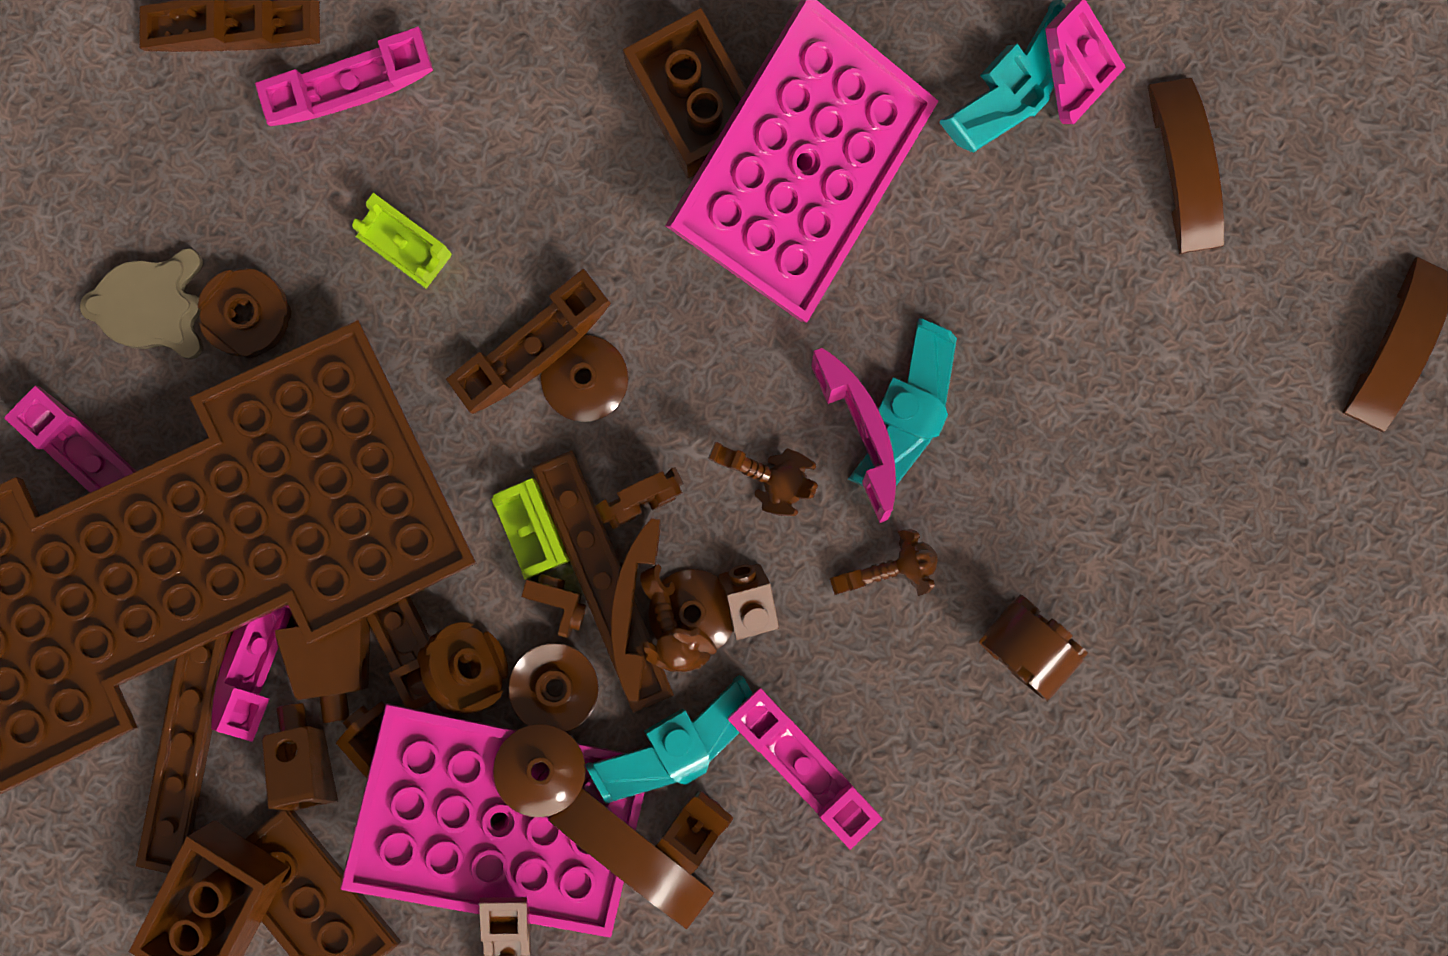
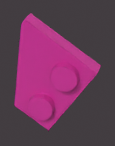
[1045,0,1126,124]

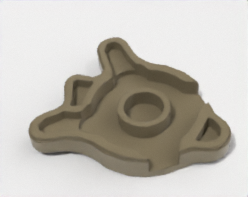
[80,248,203,359]

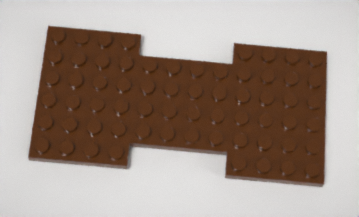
[0,320,477,795]

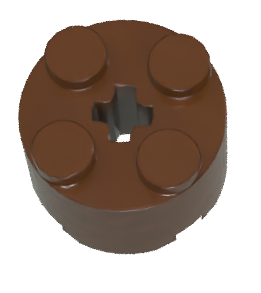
[978,594,1088,701]

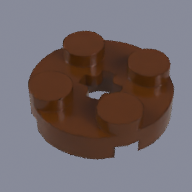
[198,268,292,358]
[595,467,684,529]
[417,622,508,714]

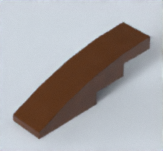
[140,0,320,52]

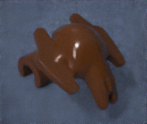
[708,442,818,516]
[830,529,938,596]
[640,564,717,672]

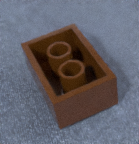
[623,8,747,179]
[129,820,290,956]

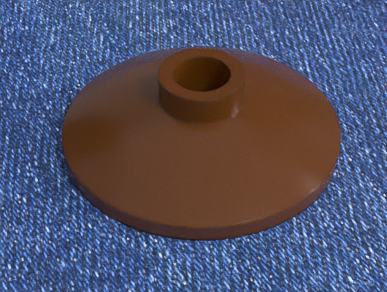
[541,335,628,422]
[649,569,733,650]
[509,643,599,732]
[493,724,585,817]

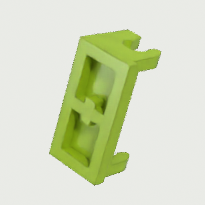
[352,193,452,289]
[491,478,570,580]

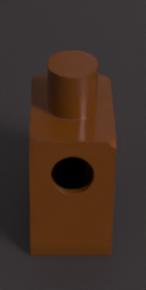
[275,618,371,723]
[262,703,338,811]

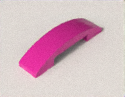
[255,26,433,126]
[811,348,896,523]
[4,386,137,493]
[211,605,292,742]
[727,687,883,850]

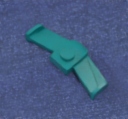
[939,0,1066,153]
[848,318,957,487]
[585,675,753,804]

